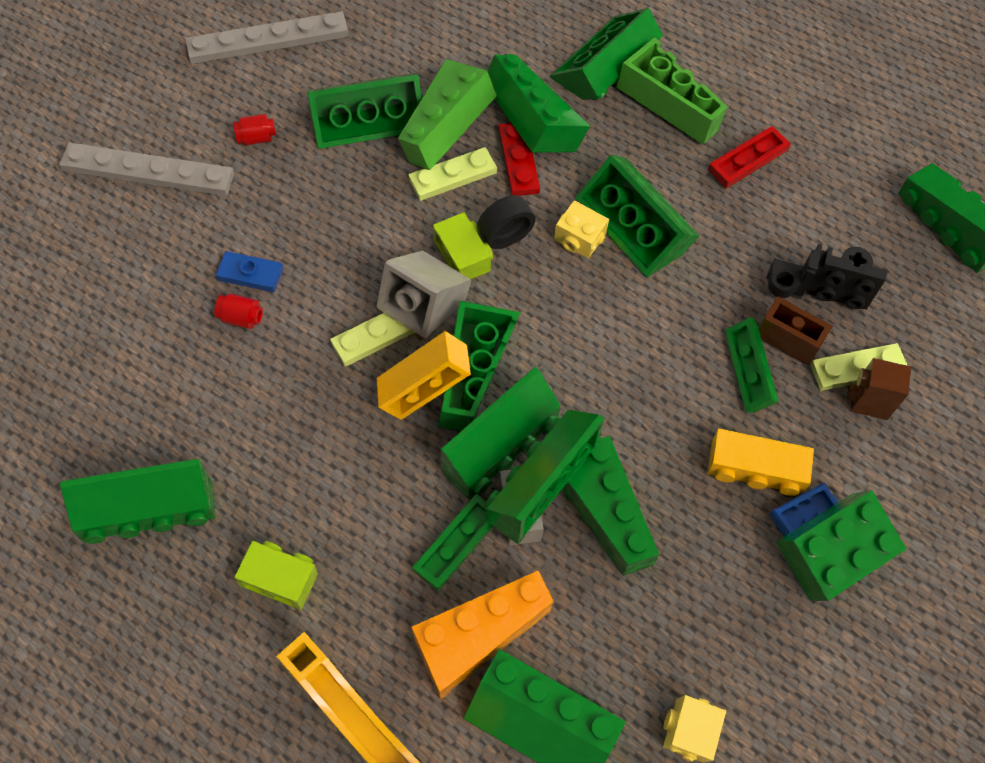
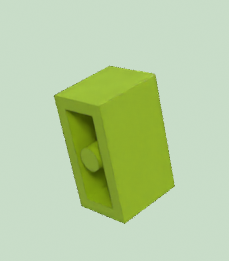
[433,212,493,279]
[234,541,318,610]

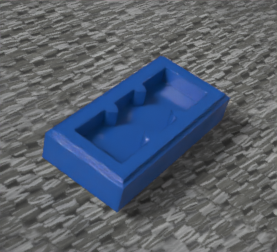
[216,251,283,293]
[769,482,838,536]

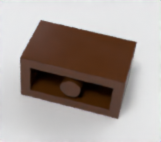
[759,296,833,365]
[847,358,911,420]

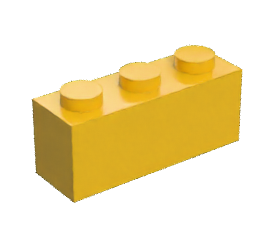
[377,331,471,420]
[707,428,814,496]

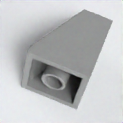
[376,250,471,338]

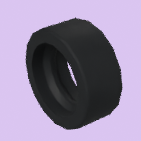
[477,195,536,249]

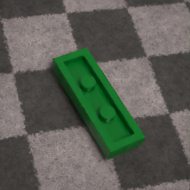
[725,317,779,413]
[412,494,494,592]

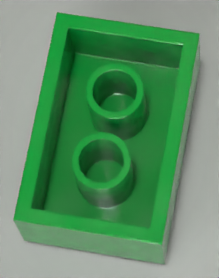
[776,490,907,601]

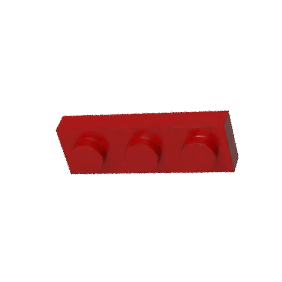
[498,123,540,196]
[708,126,791,189]

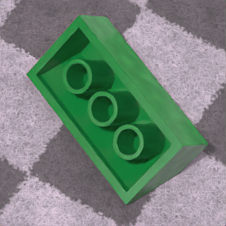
[549,8,663,100]
[307,73,422,149]
[575,155,699,277]
[441,367,560,499]
[485,410,605,544]
[60,459,216,544]
[463,649,626,763]

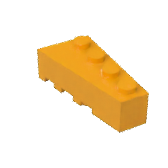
[412,570,554,700]

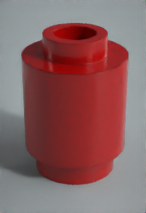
[233,113,276,146]
[214,293,263,329]

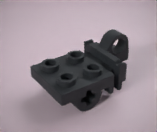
[766,244,888,310]

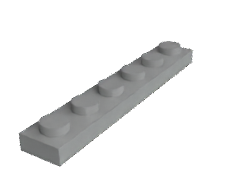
[186,11,349,64]
[59,142,235,196]

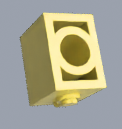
[554,200,609,259]
[663,695,726,763]

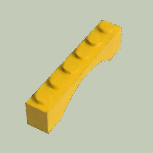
[276,632,420,763]

